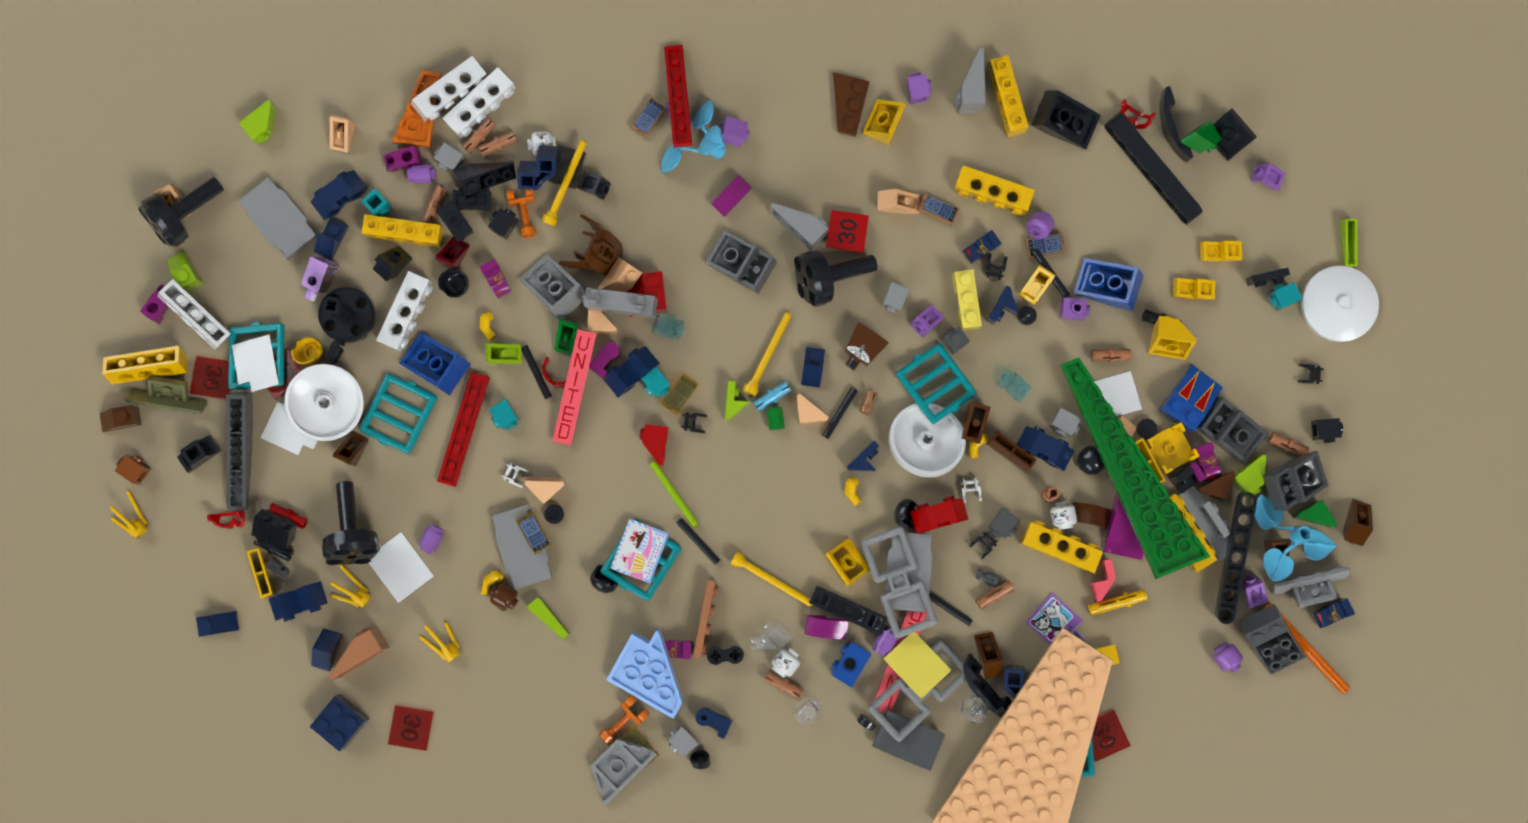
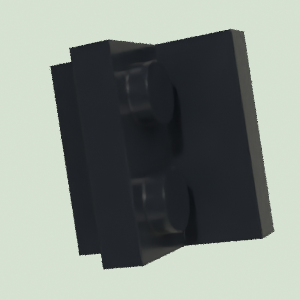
[1213,108,1257,161]

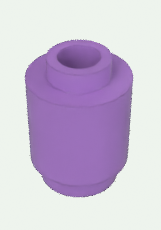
[407,164,436,184]
[418,524,444,554]
[872,627,898,657]

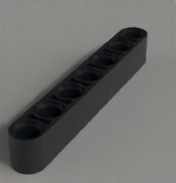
[1104,112,1203,225]
[1215,491,1257,624]

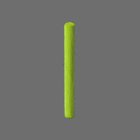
[650,461,699,528]

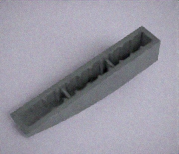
[226,392,253,510]

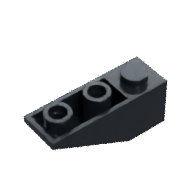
[452,161,516,196]

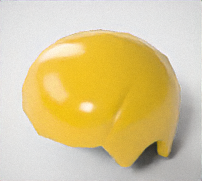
[291,337,323,366]

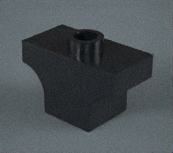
[436,200,474,243]
[372,246,413,281]
[177,435,221,473]

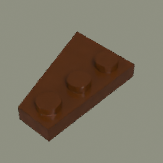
[833,72,870,137]

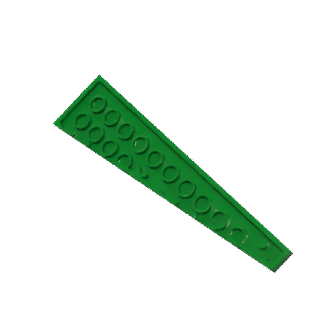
[1060,357,1210,580]

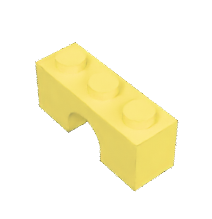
[952,269,982,331]

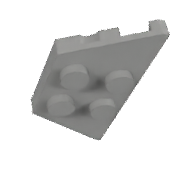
[590,738,658,806]

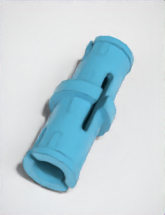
[753,381,791,412]

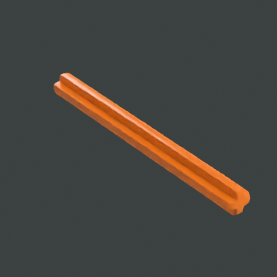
[1263,603,1350,694]

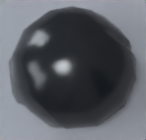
[438,269,469,298]
[1077,445,1105,475]
[894,498,918,530]
[590,565,620,593]

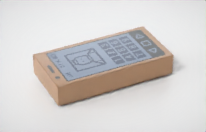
[630,96,667,139]
[917,193,960,226]
[1025,233,1066,259]

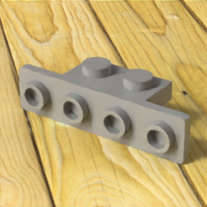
[1178,486,1231,560]
[1272,567,1351,608]

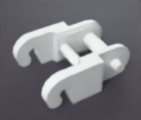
[501,463,530,488]
[961,477,982,503]

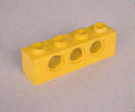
[987,55,1029,137]
[954,165,1035,216]
[362,214,444,248]
[102,346,188,385]
[1169,494,1217,572]
[1020,520,1103,573]

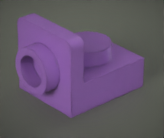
[1251,163,1286,191]
[911,304,944,337]
[1241,575,1268,608]

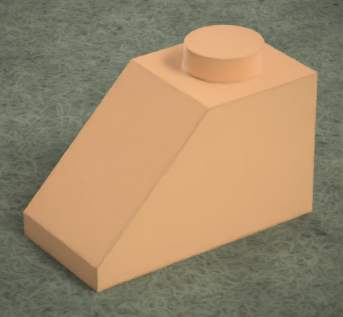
[877,188,920,214]
[598,257,642,292]

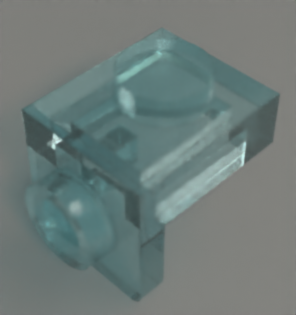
[652,315,684,340]
[997,370,1031,402]

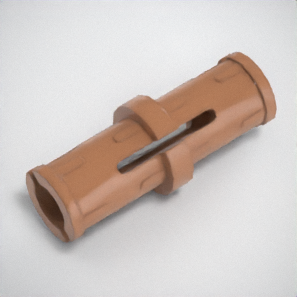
[462,118,496,154]
[478,131,518,157]
[421,185,448,224]
[1091,348,1131,363]
[1268,432,1309,456]
[1041,486,1060,502]
[975,580,1015,610]
[764,671,804,700]

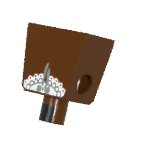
[845,322,889,371]

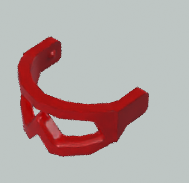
[1119,99,1156,129]
[542,357,566,387]
[207,510,245,529]

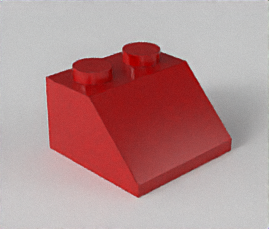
[627,271,668,317]

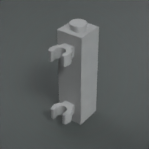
[582,287,658,318]

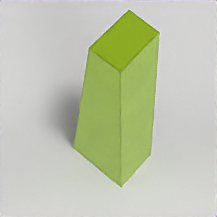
[1340,219,1358,267]
[527,597,570,639]

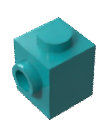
[361,188,392,217]
[1268,282,1302,311]
[641,367,671,398]
[489,399,520,431]

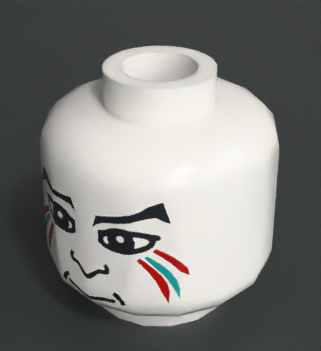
[527,131,556,156]
[1050,501,1077,530]
[772,648,800,678]

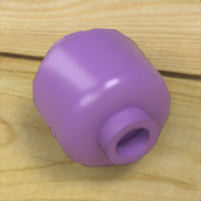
[1026,211,1055,240]
[1213,642,1243,672]

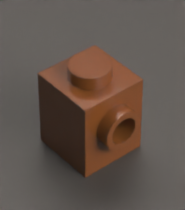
[114,454,151,485]

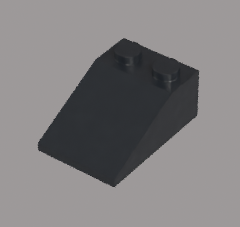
[1031,90,1101,149]

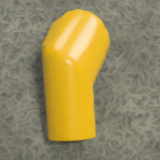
[479,312,497,341]
[969,433,989,458]
[844,477,862,506]
[480,570,504,595]

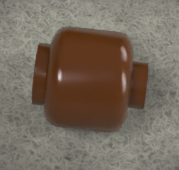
[489,582,519,611]

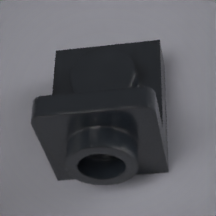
[577,171,611,200]
[1170,466,1197,493]

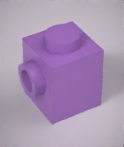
[906,73,932,104]
[720,116,749,147]
[1060,298,1090,321]

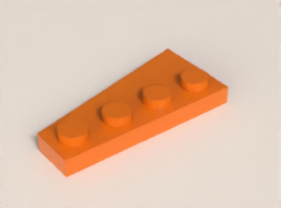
[392,70,442,148]

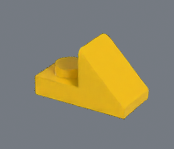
[1019,265,1056,305]

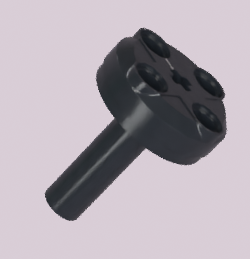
[138,177,224,247]
[794,250,877,307]
[318,287,376,343]
[322,481,380,565]

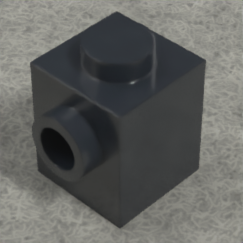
[488,208,519,240]
[1311,418,1344,443]

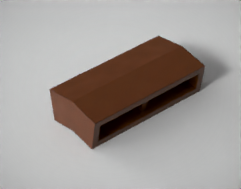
[986,431,1037,473]

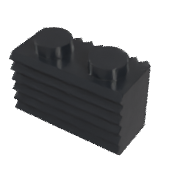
[251,509,297,550]

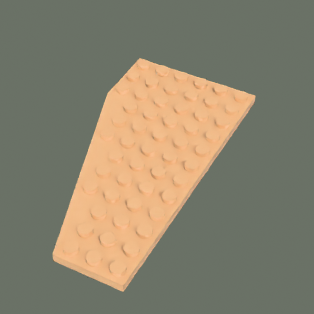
[932,627,1113,823]

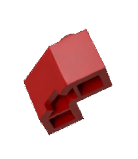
[910,496,969,534]

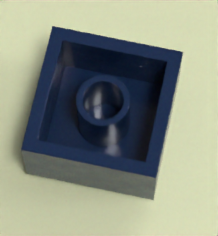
[309,694,370,752]

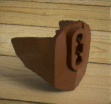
[558,214,623,276]

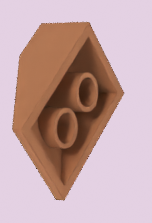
[328,627,390,681]

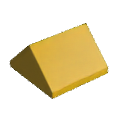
[863,99,906,145]
[824,538,870,587]

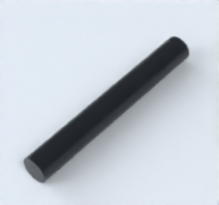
[1031,248,1070,298]
[521,345,552,400]
[822,387,858,439]
[676,518,720,565]
[929,591,973,626]

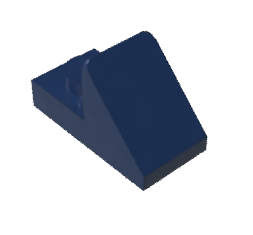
[314,218,349,261]
[987,286,1018,325]
[801,347,825,388]
[846,441,879,472]
[196,611,239,637]

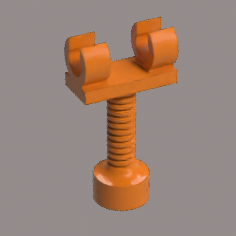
[506,189,537,238]
[598,695,650,745]

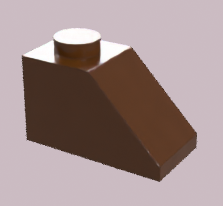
[961,402,991,444]
[100,405,142,432]
[1344,499,1373,546]
[974,632,1004,679]

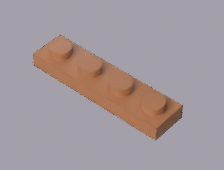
[693,580,719,658]

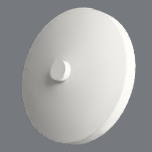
[1301,266,1379,342]
[285,364,364,441]
[889,403,966,477]

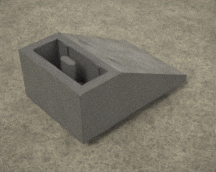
[1240,604,1306,675]

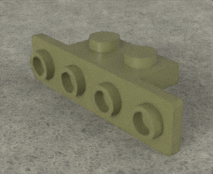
[126,376,207,414]

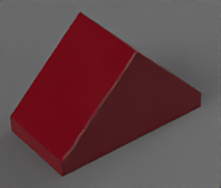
[435,237,470,269]

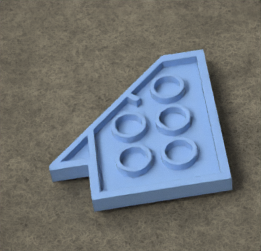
[606,628,684,719]

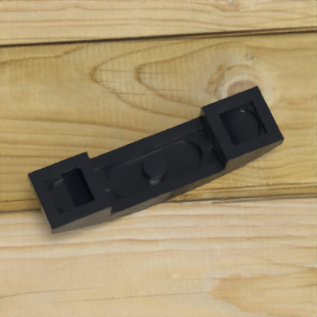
[1159,86,1193,162]
[809,586,887,635]
[963,653,1012,717]

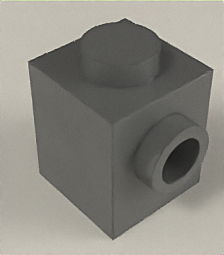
[941,326,970,355]
[988,508,1019,539]

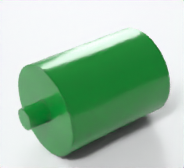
[766,404,785,430]

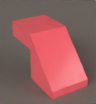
[1090,559,1116,602]

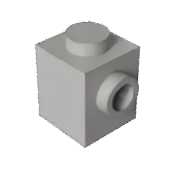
[434,142,466,172]
[882,282,909,314]
[1049,408,1081,438]
[668,725,699,757]

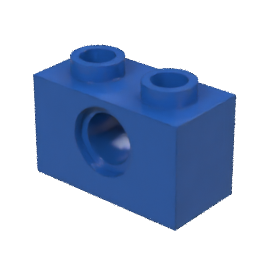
[830,641,872,687]

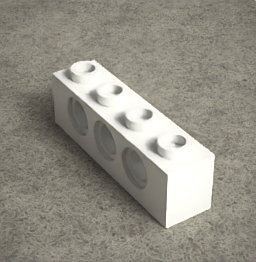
[411,56,486,122]
[442,67,516,139]
[376,271,433,352]
[157,279,231,350]

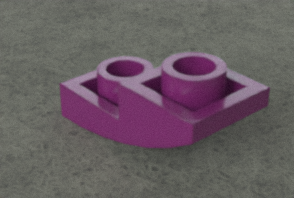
[711,175,752,217]
[804,615,848,640]

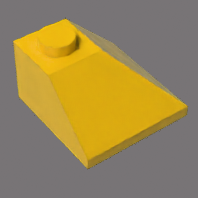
[1148,316,1197,360]

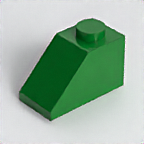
[1181,120,1222,153]

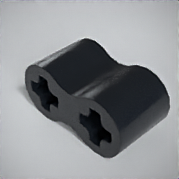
[707,645,744,665]

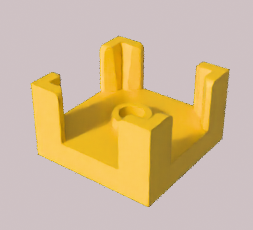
[1145,422,1200,475]

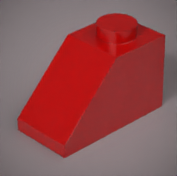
[639,424,669,466]

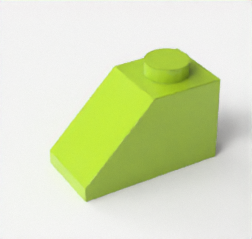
[239,99,276,145]
[167,250,203,292]
[1233,454,1266,497]

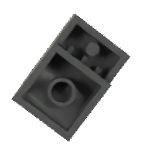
[706,230,777,294]
[1196,397,1268,464]
[1263,451,1329,511]
[872,710,945,771]

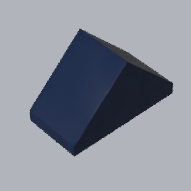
[311,628,342,671]

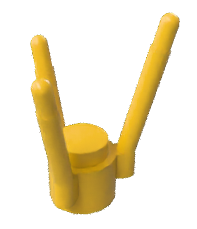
[109,490,148,539]
[330,565,371,609]
[419,622,461,663]

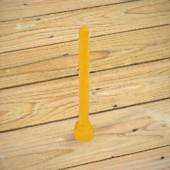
[541,140,587,227]
[742,312,791,397]
[730,551,813,607]

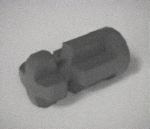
[266,558,290,579]
[975,568,999,586]

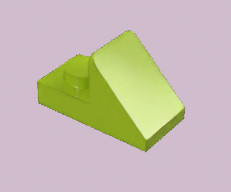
[485,343,522,365]
[725,381,750,421]

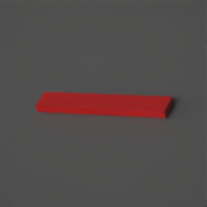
[664,44,693,148]
[437,372,490,487]

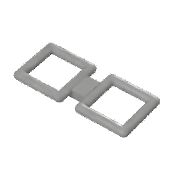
[860,526,938,638]
[868,640,966,742]

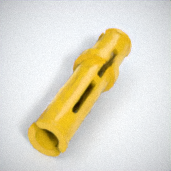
[1088,589,1147,617]

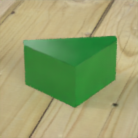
[554,319,581,355]
[1293,500,1337,528]

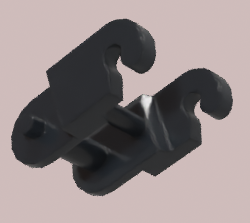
[985,253,1008,280]
[325,340,345,364]
[1298,364,1324,384]
[681,412,707,433]
[969,531,998,559]

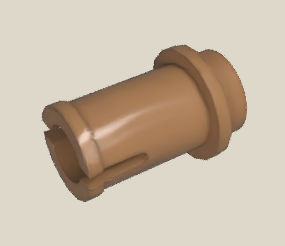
[859,390,878,415]

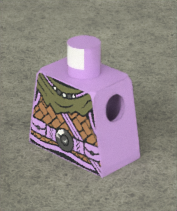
[301,257,339,302]

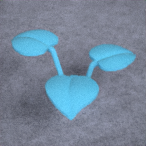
[661,100,726,174]
[1254,494,1337,581]

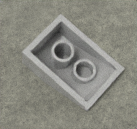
[954,47,985,114]
[770,203,828,251]
[519,254,585,320]

